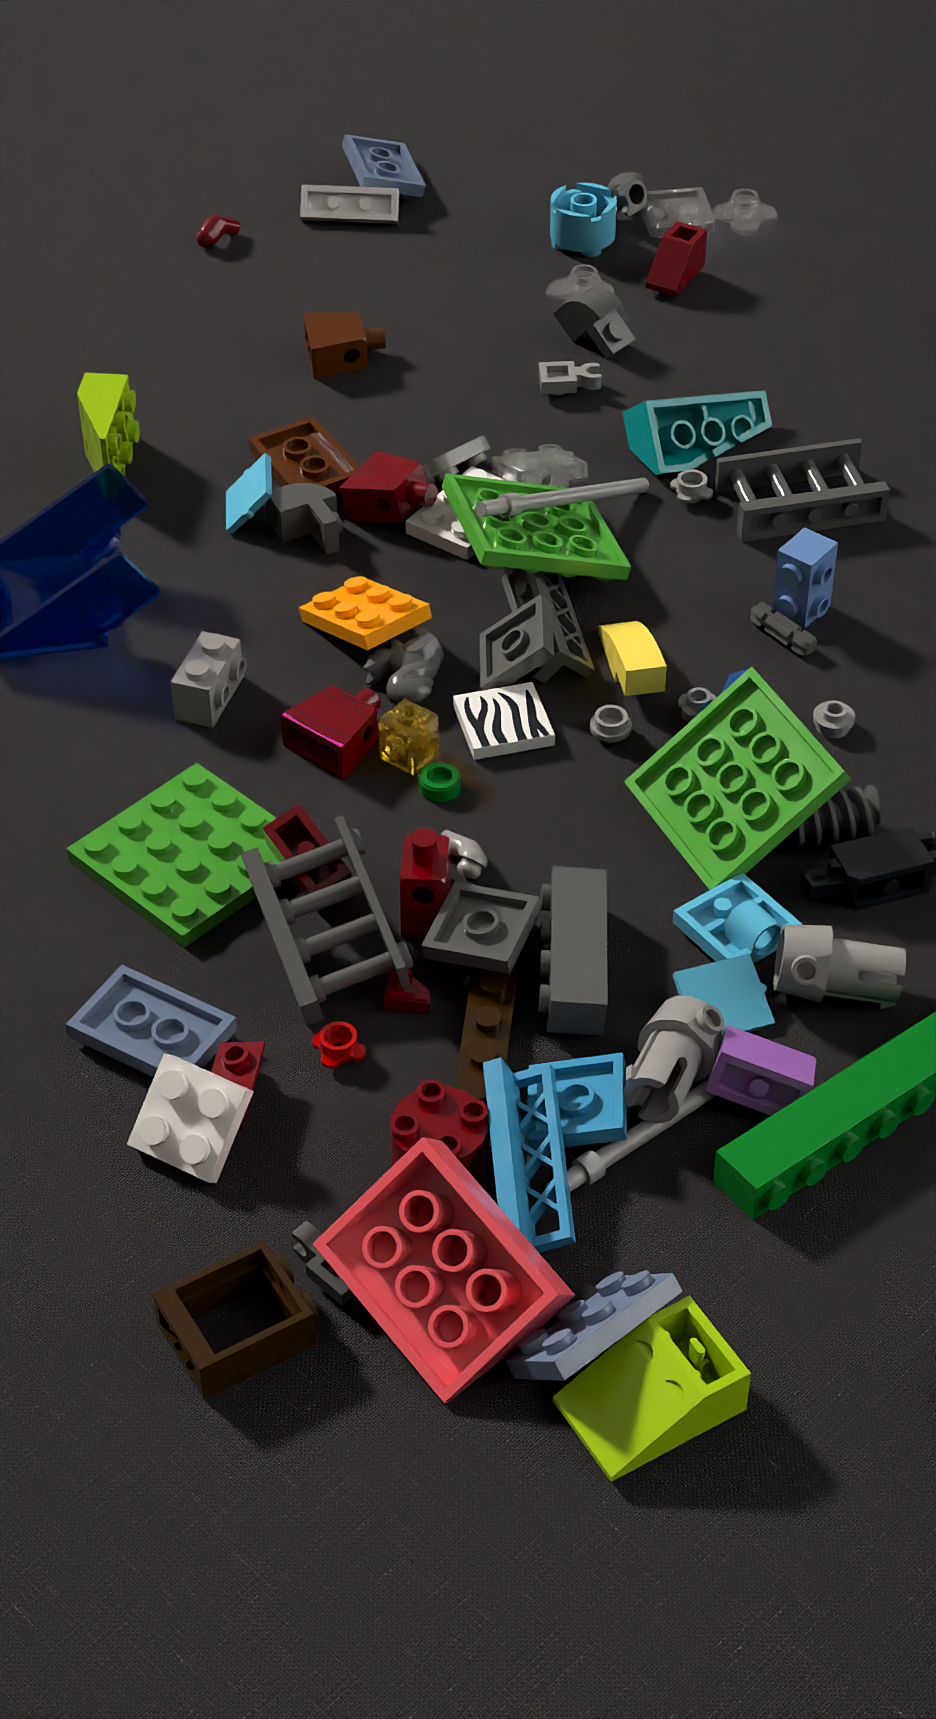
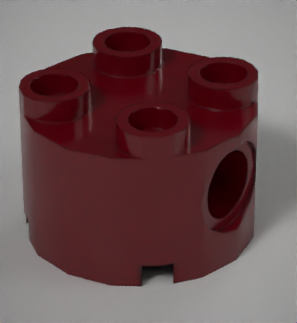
[390,1080,489,1183]

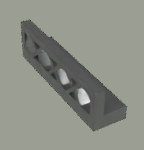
[501,568,595,683]

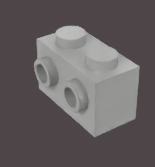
[170,631,246,728]

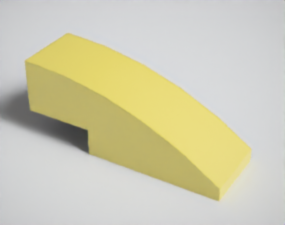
[598,621,667,696]

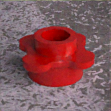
[312,1021,366,1069]

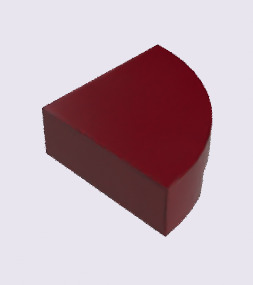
[384,969,430,1014]

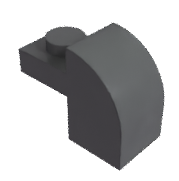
[553,287,636,359]
[266,483,343,555]

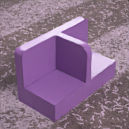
[705,1025,816,1116]

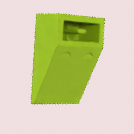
[77,373,140,501]
[553,1295,751,1482]

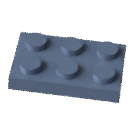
[342,134,426,198]
[66,965,237,1078]
[505,1270,683,1381]

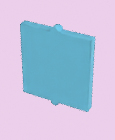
[226,453,272,535]
[672,953,775,1032]

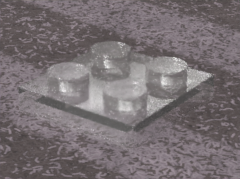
[641,187,716,238]

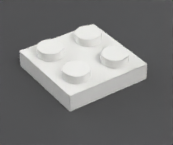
[127,1053,254,1183]

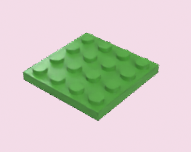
[442,473,631,581]
[624,666,852,890]
[66,763,279,948]

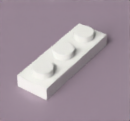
[300,185,400,224]

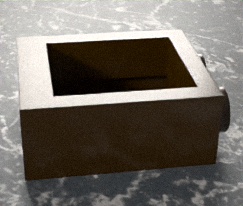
[152,1241,319,1400]

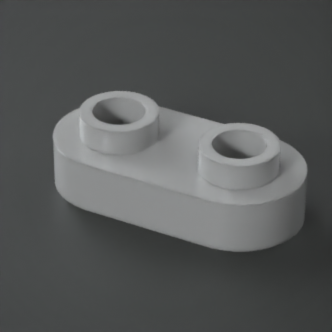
[423,435,491,483]

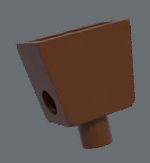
[303,312,386,379]

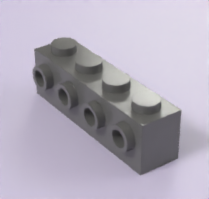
[538,866,608,1036]

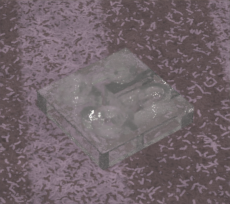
[491,444,588,488]

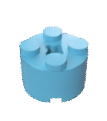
[550,182,617,257]

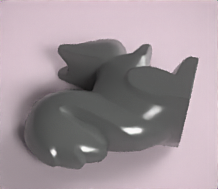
[607,172,647,217]
[363,625,444,705]

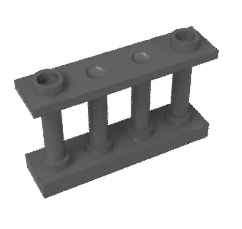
[715,438,890,542]
[241,815,414,1026]

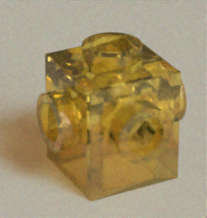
[378,699,440,775]

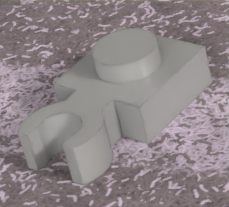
[538,361,601,396]

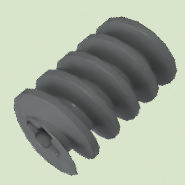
[790,785,881,848]

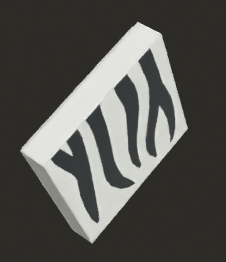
[453,682,555,760]

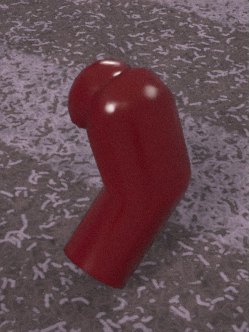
[196,215,241,248]

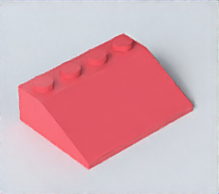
[313,1137,575,1403]

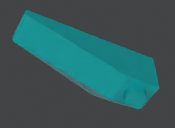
[622,390,772,475]

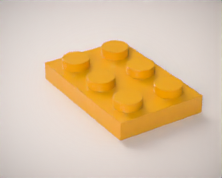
[299,576,432,650]

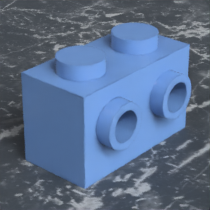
[772,527,838,629]

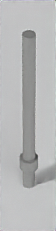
[476,478,649,518]
[545,1080,716,1201]

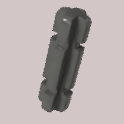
[750,602,817,657]

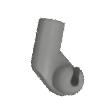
[441,830,488,879]

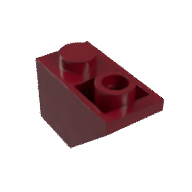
[646,221,707,297]

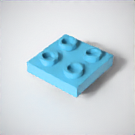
[673,872,802,963]

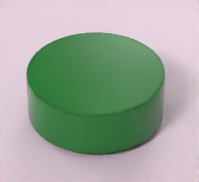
[418,762,461,802]

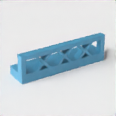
[483,1057,576,1253]

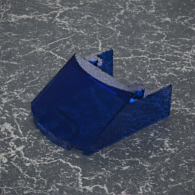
[0,463,160,659]

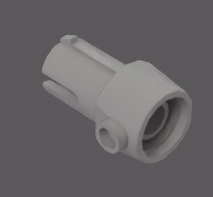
[773,924,906,1009]
[623,996,724,1123]

